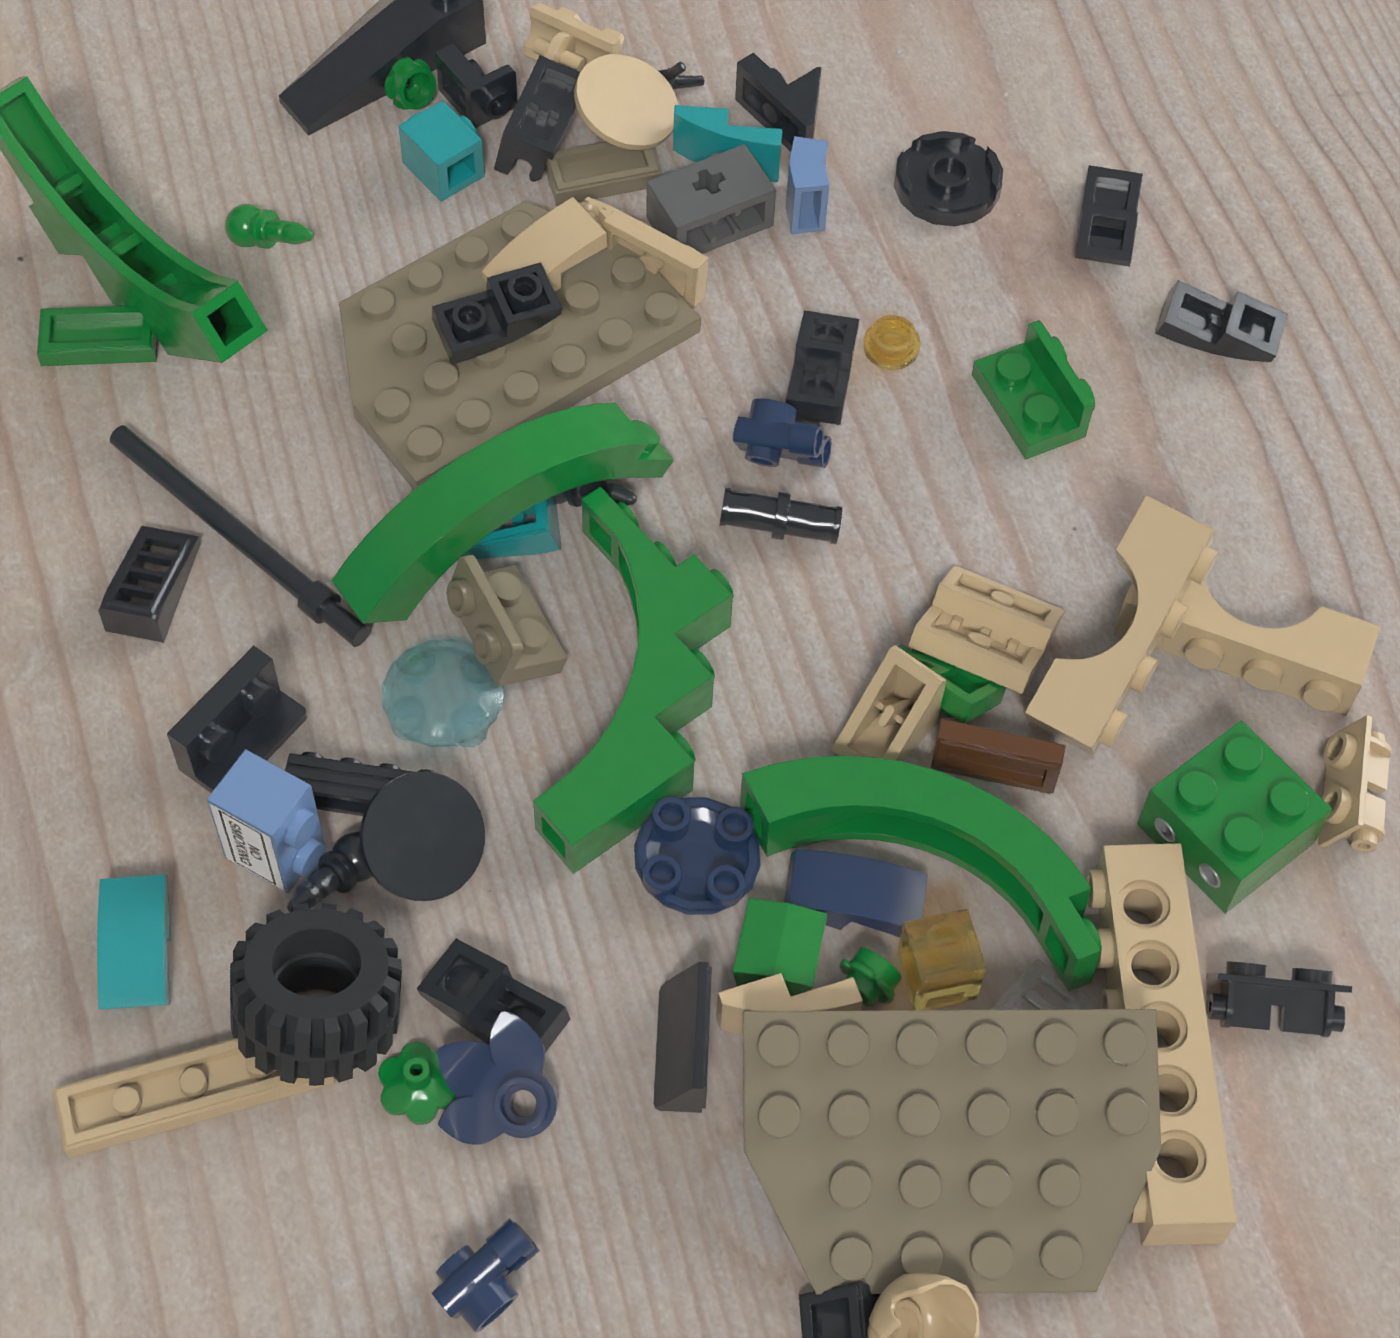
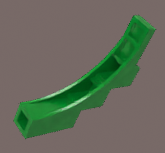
[533,487,734,874]

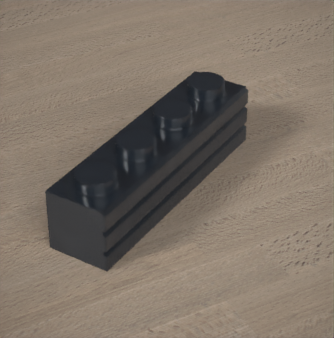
[285,752,437,816]

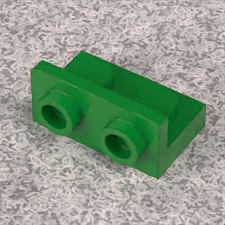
[971,320,1095,460]

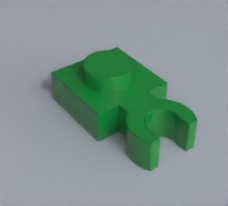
[897,644,1006,724]

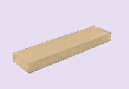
[52,1038,335,1159]

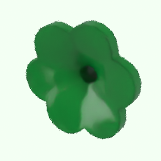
[378,1042,458,1125]

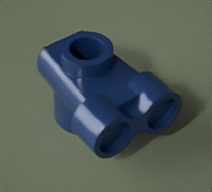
[733,398,832,468]
[432,1218,540,1333]

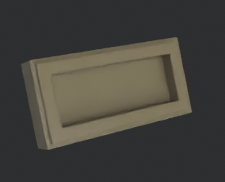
[545,141,662,206]

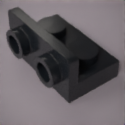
[167,645,307,793]

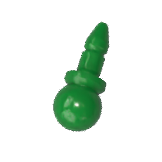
[225,204,314,249]

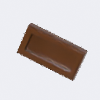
[931,719,1066,794]

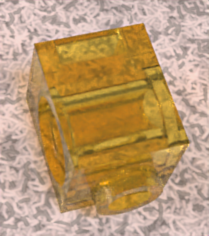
[897,908,986,1010]

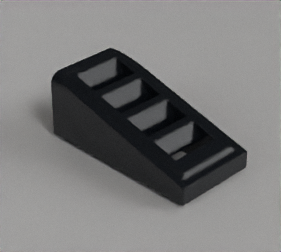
[98,526,201,643]

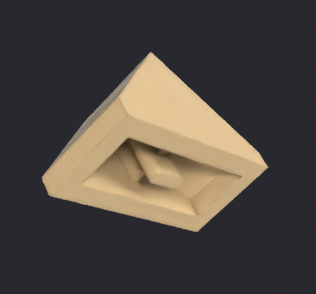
[831,645,946,762]

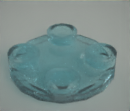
[382,639,505,747]

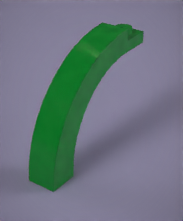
[331,403,674,623]
[740,756,1102,992]

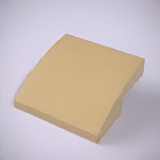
[908,565,1065,694]

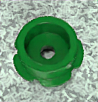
[385,57,436,110]
[839,947,902,1007]

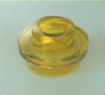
[863,315,921,370]

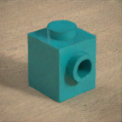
[398,100,485,202]

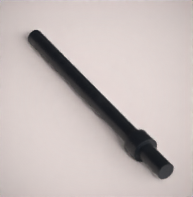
[110,425,370,647]

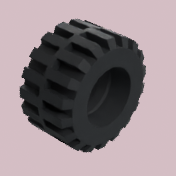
[230,903,402,1086]

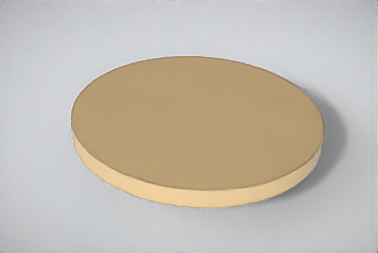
[574,54,678,150]

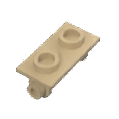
[1319,715,1391,852]

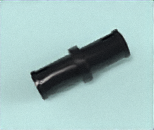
[719,488,843,544]

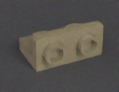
[446,554,568,687]

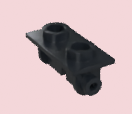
[1206,961,1352,1038]

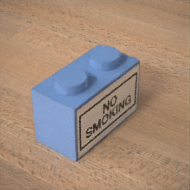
[207,749,325,894]

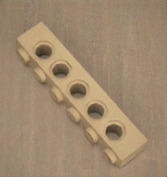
[1086,843,1237,1246]

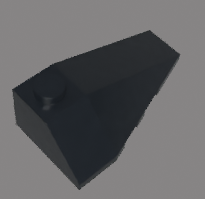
[278,0,486,136]

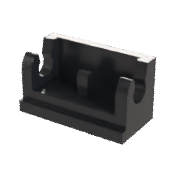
[494,55,580,182]

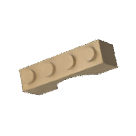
[1025,495,1219,757]
[1114,580,1381,716]

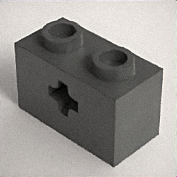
[646,144,776,254]

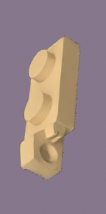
[580,197,709,308]

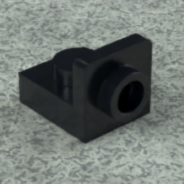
[435,43,518,128]

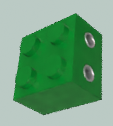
[1137,720,1332,914]

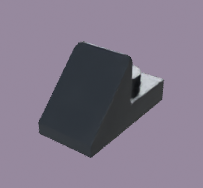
[735,53,822,152]

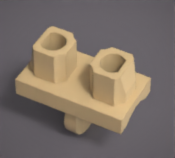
[523,2,624,72]

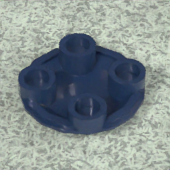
[634,797,761,915]

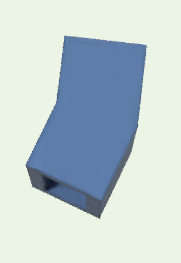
[785,136,829,234]

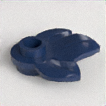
[437,1011,558,1145]

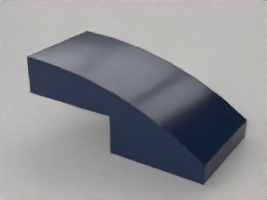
[784,849,928,940]

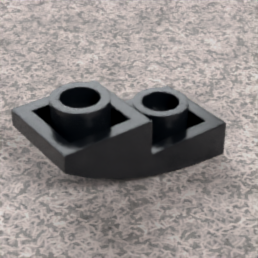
[432,262,562,365]

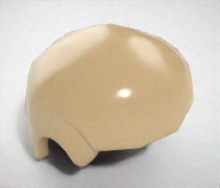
[867,1272,980,1338]

